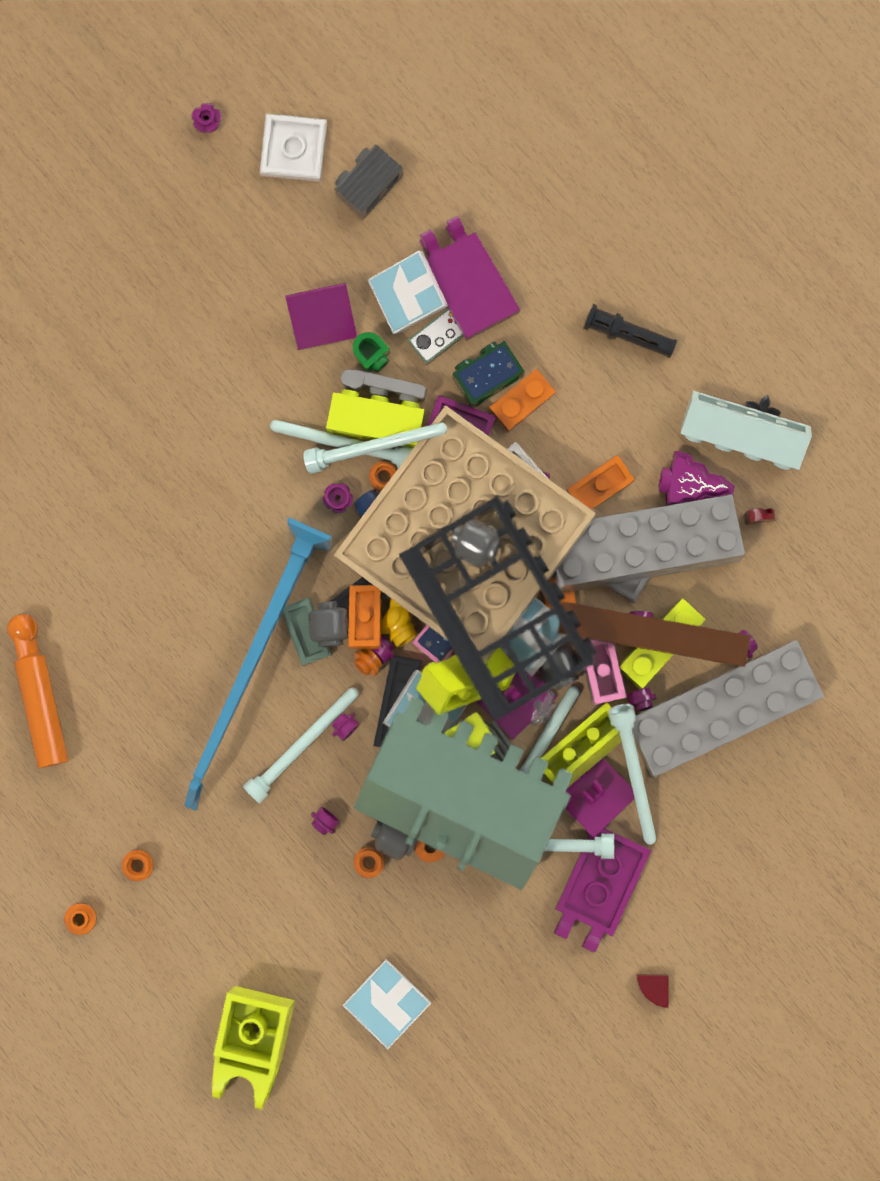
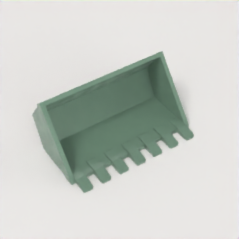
[353,697,573,890]

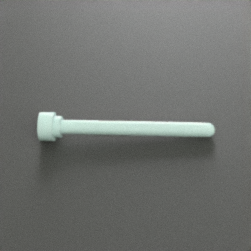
[270,420,414,469]
[304,423,447,474]
[519,686,580,774]
[242,687,359,804]
[608,704,656,845]
[544,834,614,859]

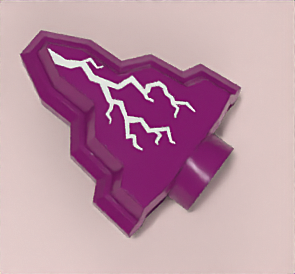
[658,451,735,506]

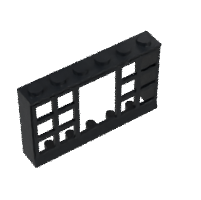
[399,496,598,721]

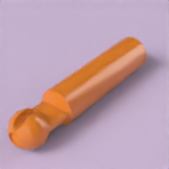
[7,614,69,769]

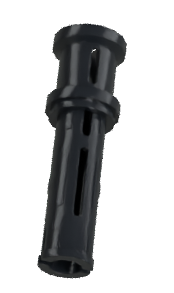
[583,304,677,358]

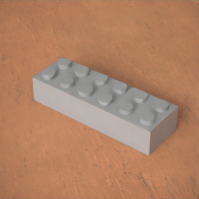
[554,495,745,592]
[632,640,824,777]

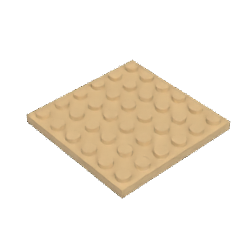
[334,405,597,663]

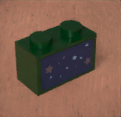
[452,341,525,408]

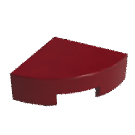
[744,508,776,525]
[636,974,669,1008]

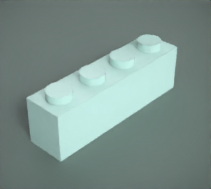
[680,391,812,470]

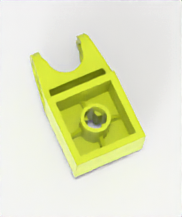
[212,986,295,1110]

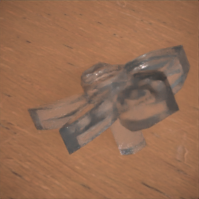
[531,691,559,725]

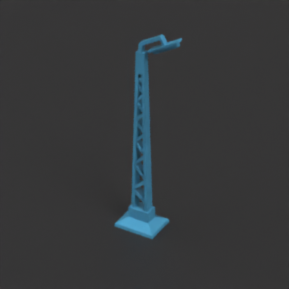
[184,517,333,811]

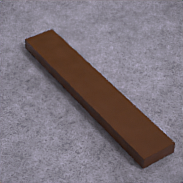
[557,602,750,667]

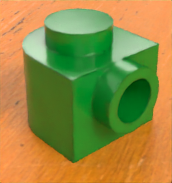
[353,332,391,373]

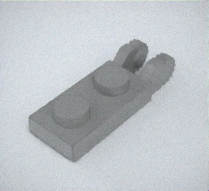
[340,369,427,403]

